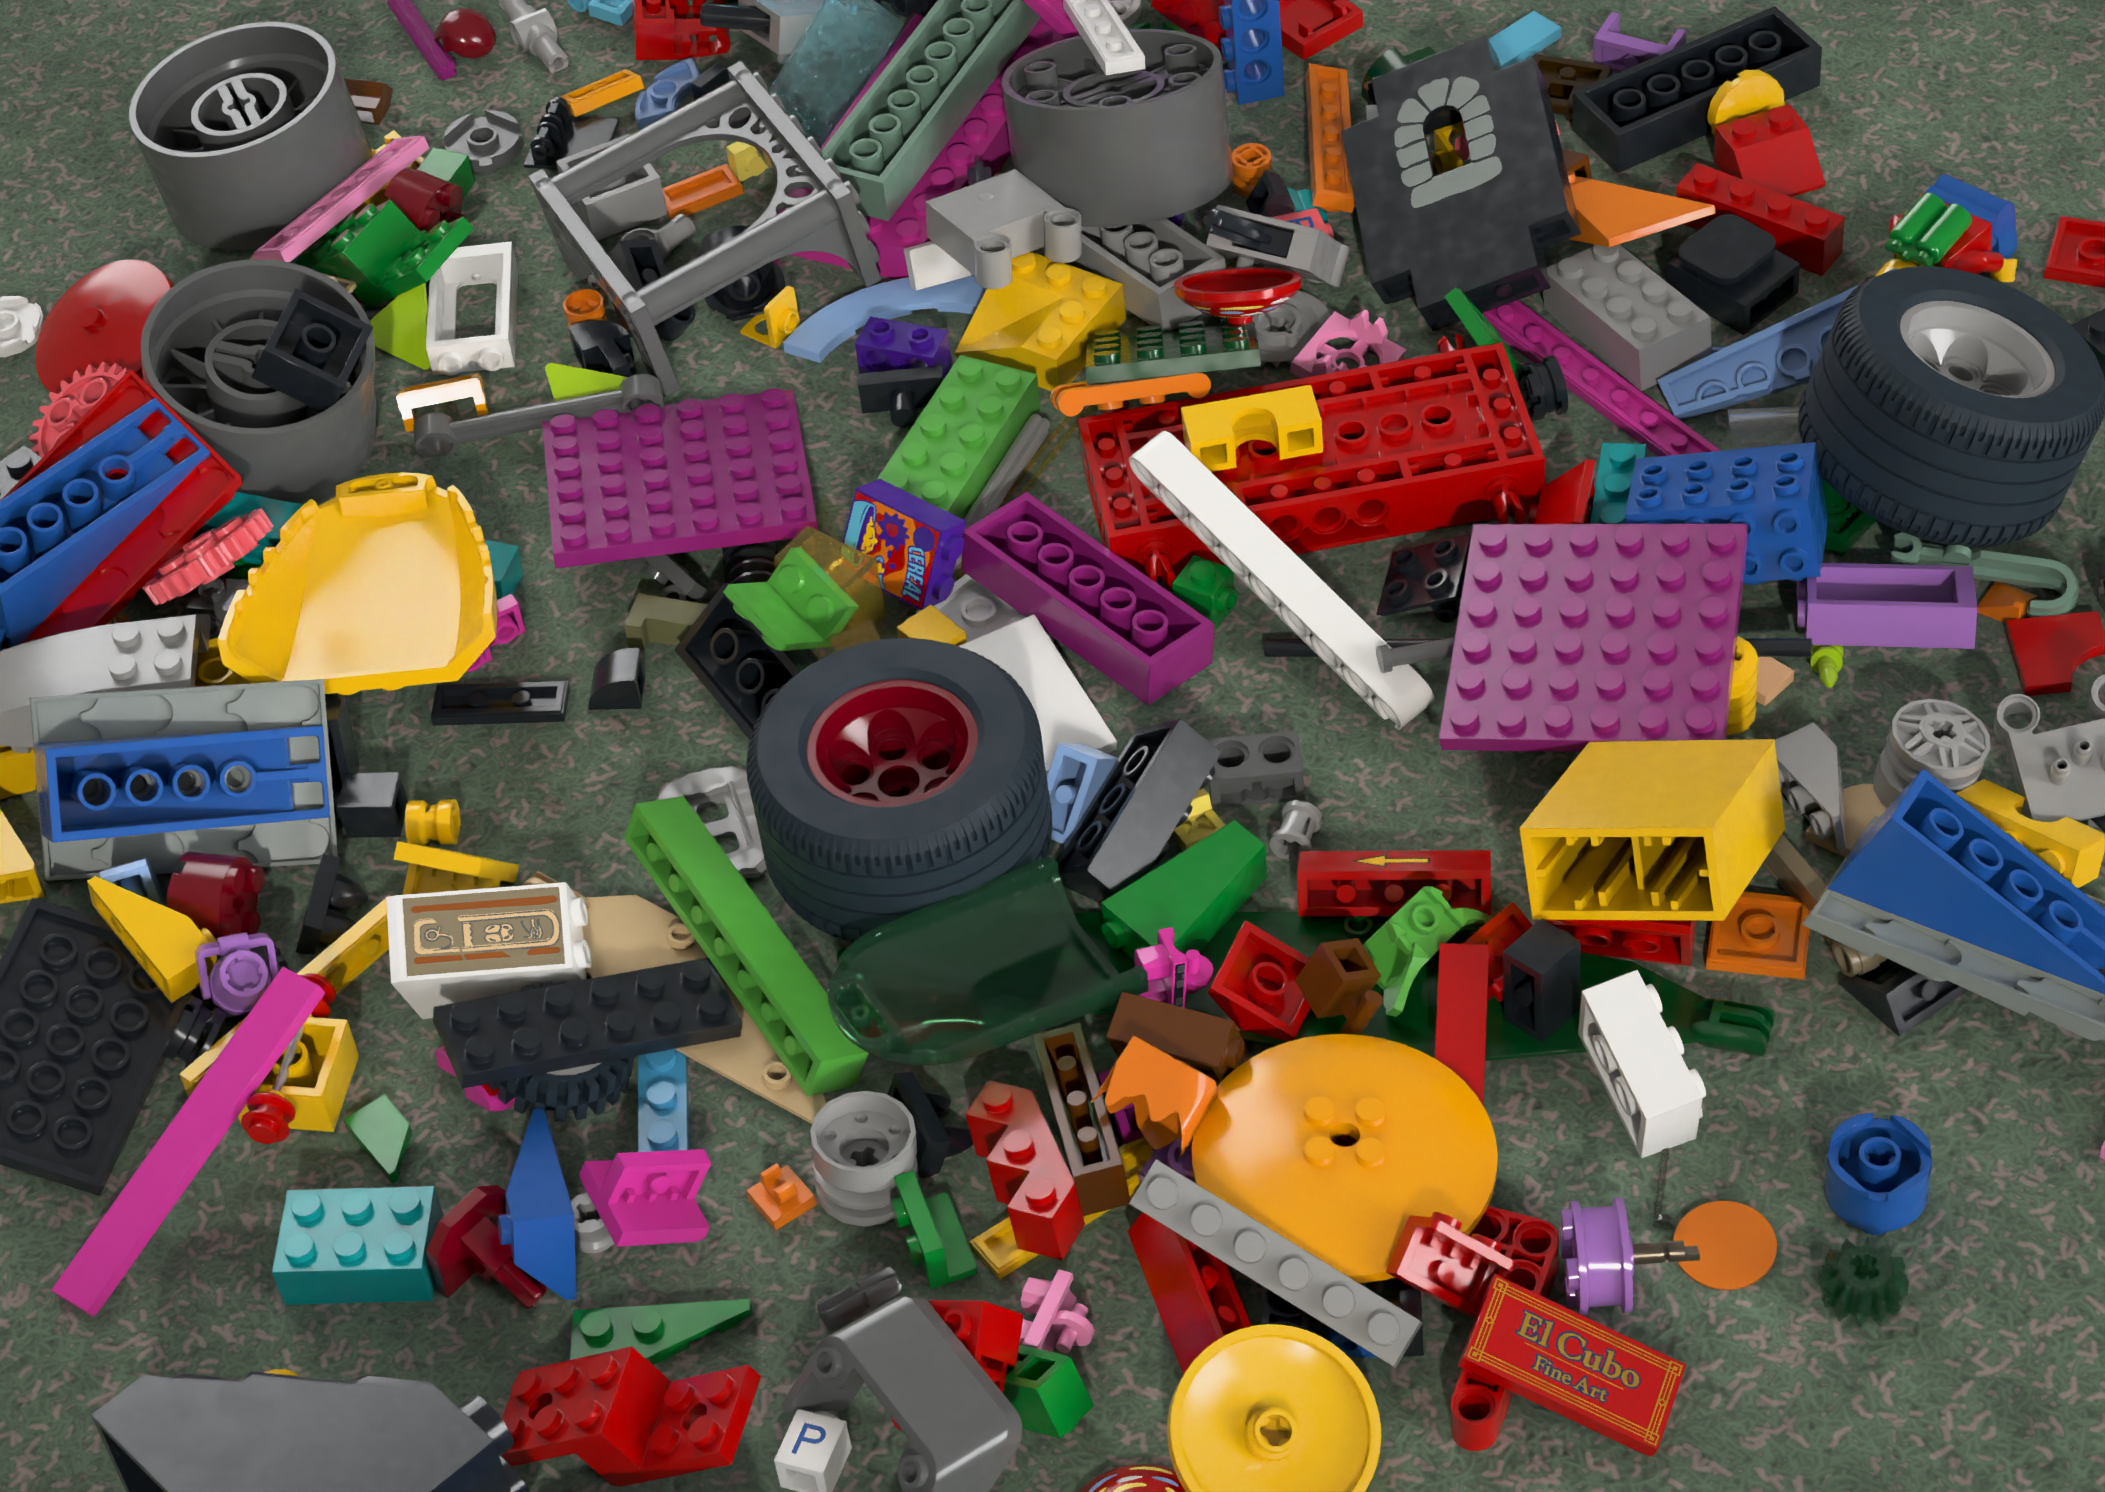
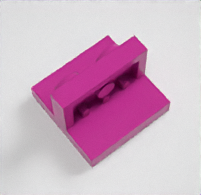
[579,1149,711,1247]

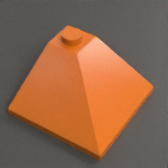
[1567,171,1715,247]

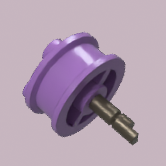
[1559,1197,1700,1315]

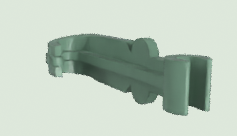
[1891,532,2079,618]

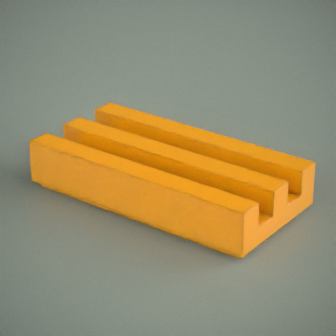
[560,69,644,117]

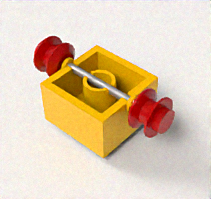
[238,973,359,1144]

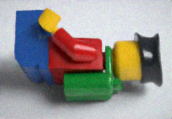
[1864,174,2018,282]

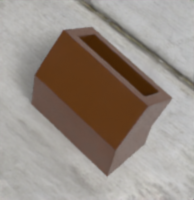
[344,78,393,125]

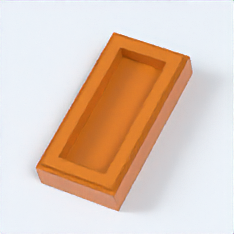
[662,164,744,220]

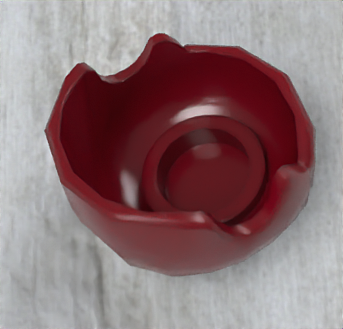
[434,8,496,59]

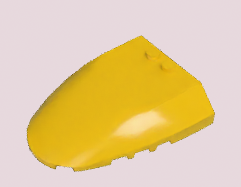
[217,472,497,695]

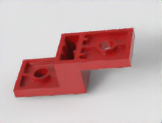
[501,1346,761,1487]

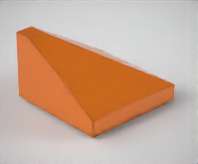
[1977,581,2038,623]

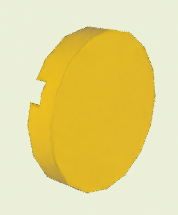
[1707,70,1785,137]

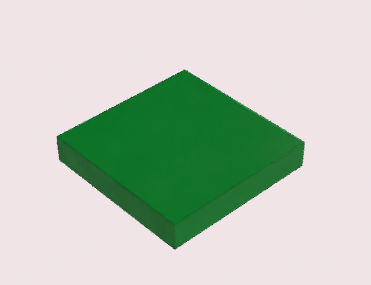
[1444,287,1520,378]

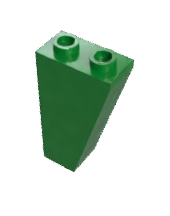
[1101,820,1267,980]

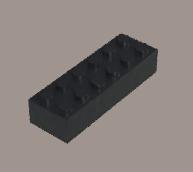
[1572,6,1822,173]

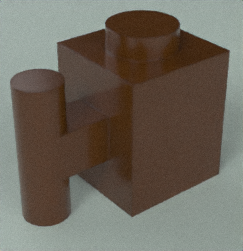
[1295,938,1383,1035]

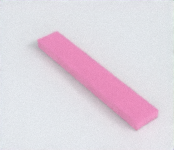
[252,136,430,263]

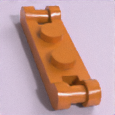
[1050,372,1211,417]

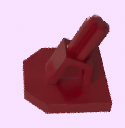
[426,1185,547,1309]

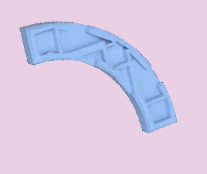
[783,276,987,363]

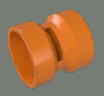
[1232,143,1272,197]
[563,289,608,335]

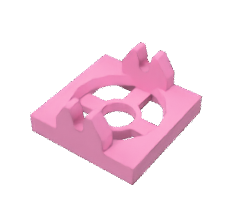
[1290,309,1407,378]

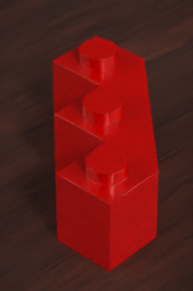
[965,1080,1085,1260]

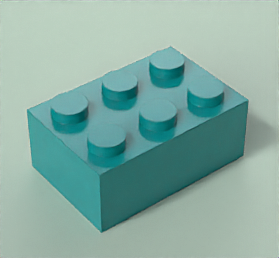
[272,1186,444,1305]

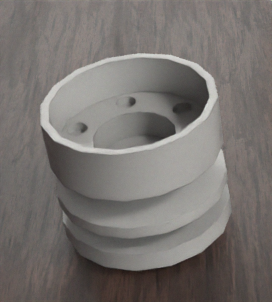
[1873,699,1991,808]
[810,1091,919,1227]

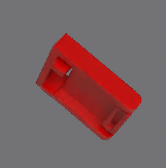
[1279,0,1364,60]

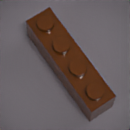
[1032,1022,1130,1216]

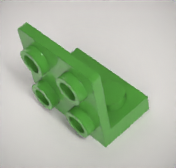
[723,547,859,651]

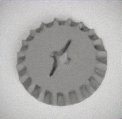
[1224,290,1331,369]

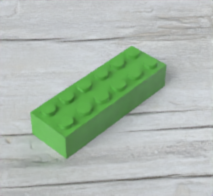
[877,355,1041,519]

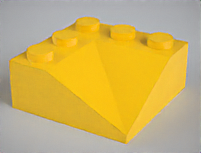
[955,252,1126,391]

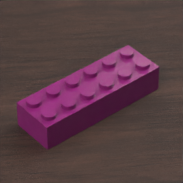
[962,492,1214,705]

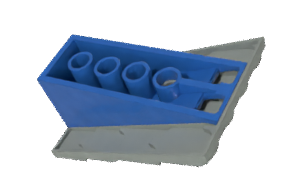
[29,679,338,881]
[1801,769,2105,1041]

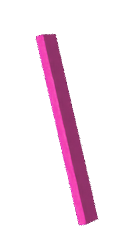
[1482,300,1721,457]
[51,967,325,1317]

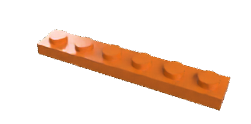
[1305,63,1355,213]

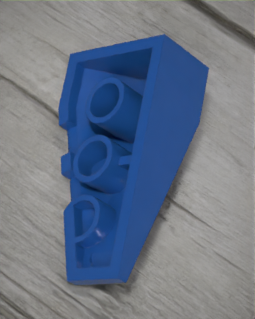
[498,1108,577,1300]

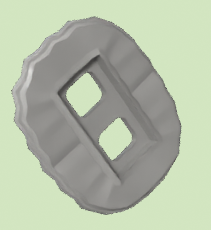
[656,766,767,878]

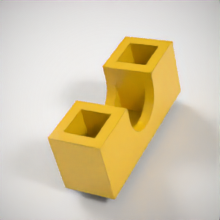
[1181,385,1323,472]
[1955,779,2105,888]

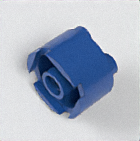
[1824,1113,1932,1235]

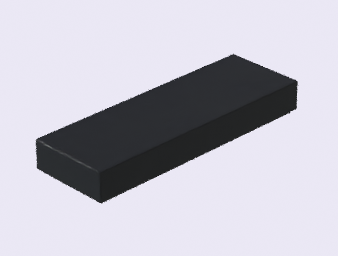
[431,681,570,726]

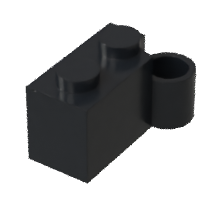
[608,239,696,341]

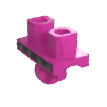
[1133,927,1213,1008]

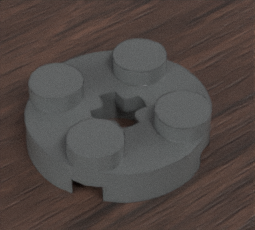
[444,110,524,175]

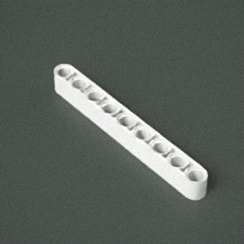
[1128,431,1435,730]

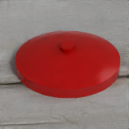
[35,260,175,394]

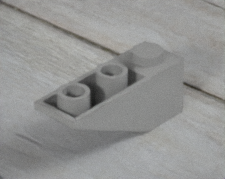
[1775,722,1846,854]

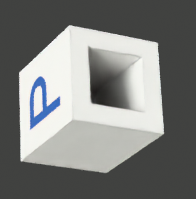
[774,1409,852,1492]

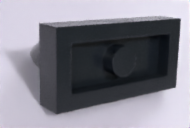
[295,853,368,954]
[887,1071,973,1178]

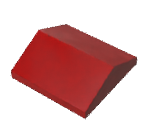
[1207,920,1310,1042]

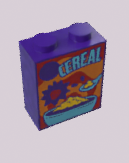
[836,479,966,610]

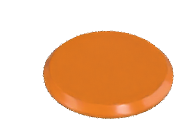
[1673,1201,1777,1290]

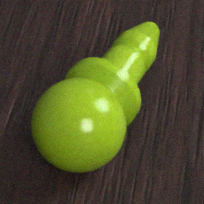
[1808,645,1844,688]

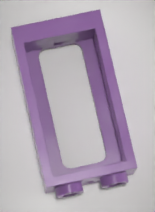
[1796,563,1977,649]

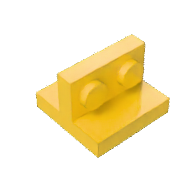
[393,841,519,895]

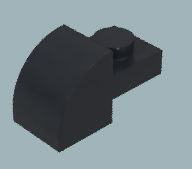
[568,320,637,377]

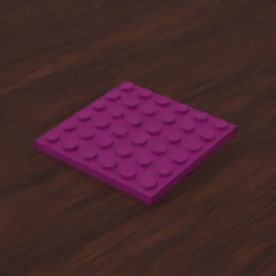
[542,388,818,569]
[1439,524,1748,752]

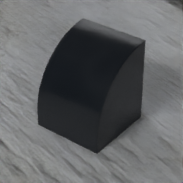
[588,648,646,710]

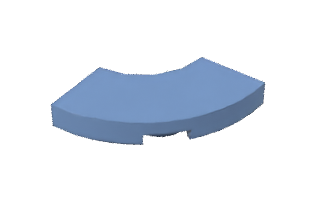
[635,58,700,130]

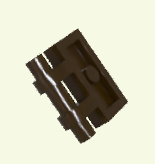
[1533,54,1612,121]

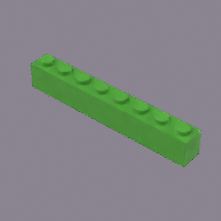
[624,796,869,1096]

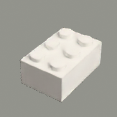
[1578,970,1706,1158]

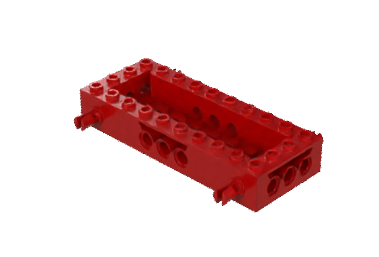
[1078,334,1545,591]

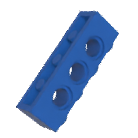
[1218,0,1285,105]

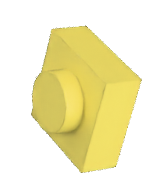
[726,142,768,182]

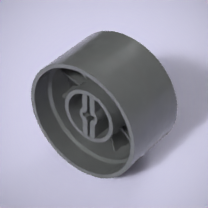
[129,22,373,250]
[1002,29,1233,227]
[141,259,376,504]

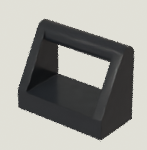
[1839,959,1968,1036]

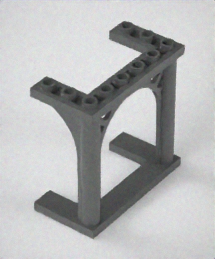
[528,61,881,397]

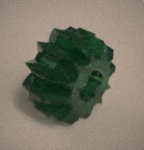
[1818,1236,1909,1328]

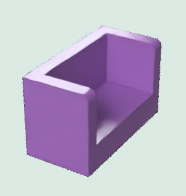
[1593,12,1686,73]

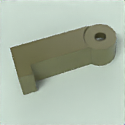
[624,593,708,651]

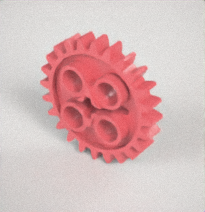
[29,362,129,458]
[142,508,274,606]

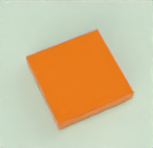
[1706,891,1810,979]

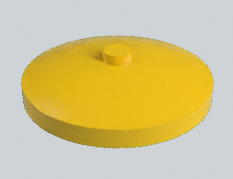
[1167,1324,1381,1492]

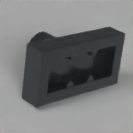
[857,365,943,428]

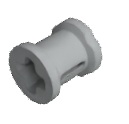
[1269,800,1322,861]

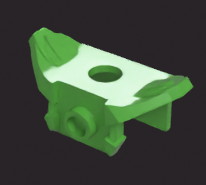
[1363,886,1489,1017]

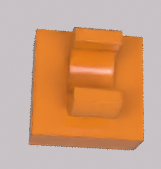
[746,1163,817,1231]

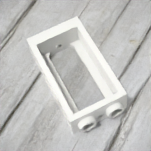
[426,241,518,375]

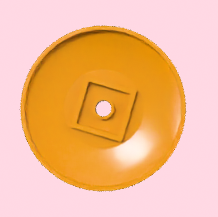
[1192,1034,1498,1283]

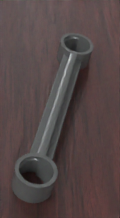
[413,374,664,458]

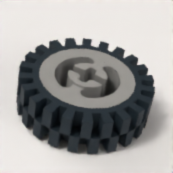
[488,981,634,1122]

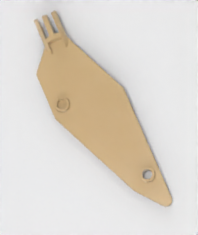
[521,871,826,1124]

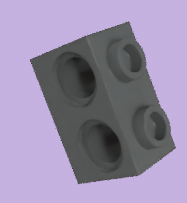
[1206,730,1305,809]

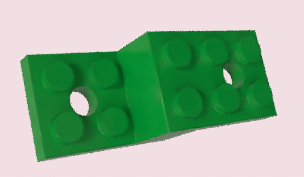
[294,200,474,307]

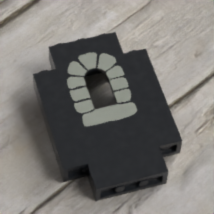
[1341,35,1581,331]

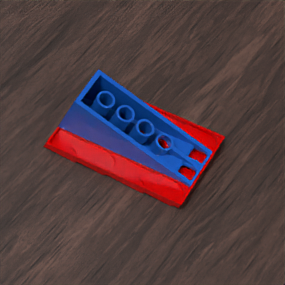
[0,369,242,649]

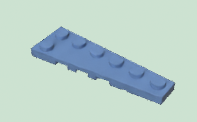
[1657,268,1896,420]

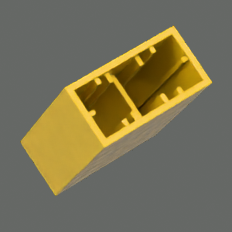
[1519,739,1785,921]

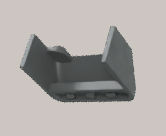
[781,1296,1022,1492]

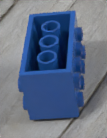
[1625,442,1828,585]

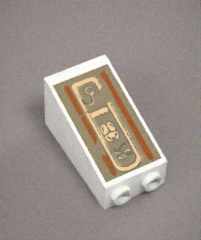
[386,882,592,1019]

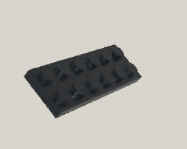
[433,958,743,1089]

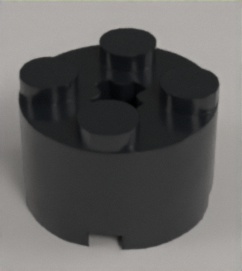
[697,225,785,321]

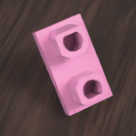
[1019,1269,1095,1353]

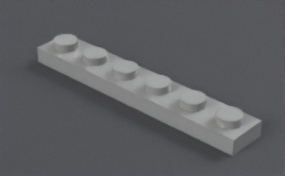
[1129,1159,1423,1368]

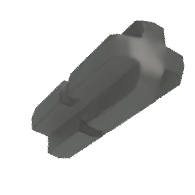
[817,1266,902,1328]

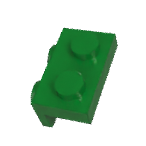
[890,1171,977,1289]

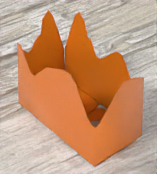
[1091,1036,1219,1157]

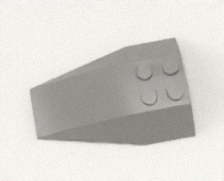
[0,614,211,754]

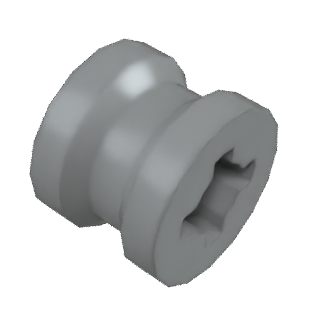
[570,1192,614,1253]

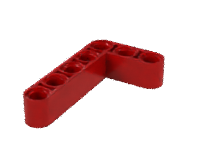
[1450,1206,1559,1451]

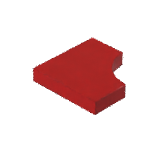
[2005,611,2105,696]

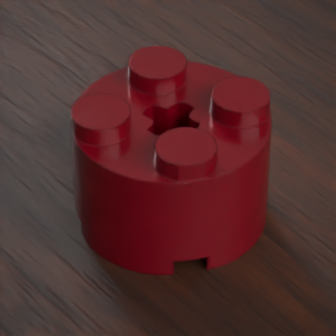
[384,168,466,233]
[166,851,264,941]

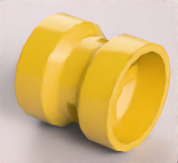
[405,799,461,845]

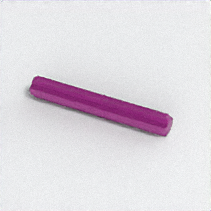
[387,0,457,81]

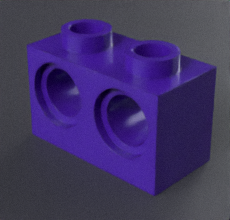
[855,316,953,380]

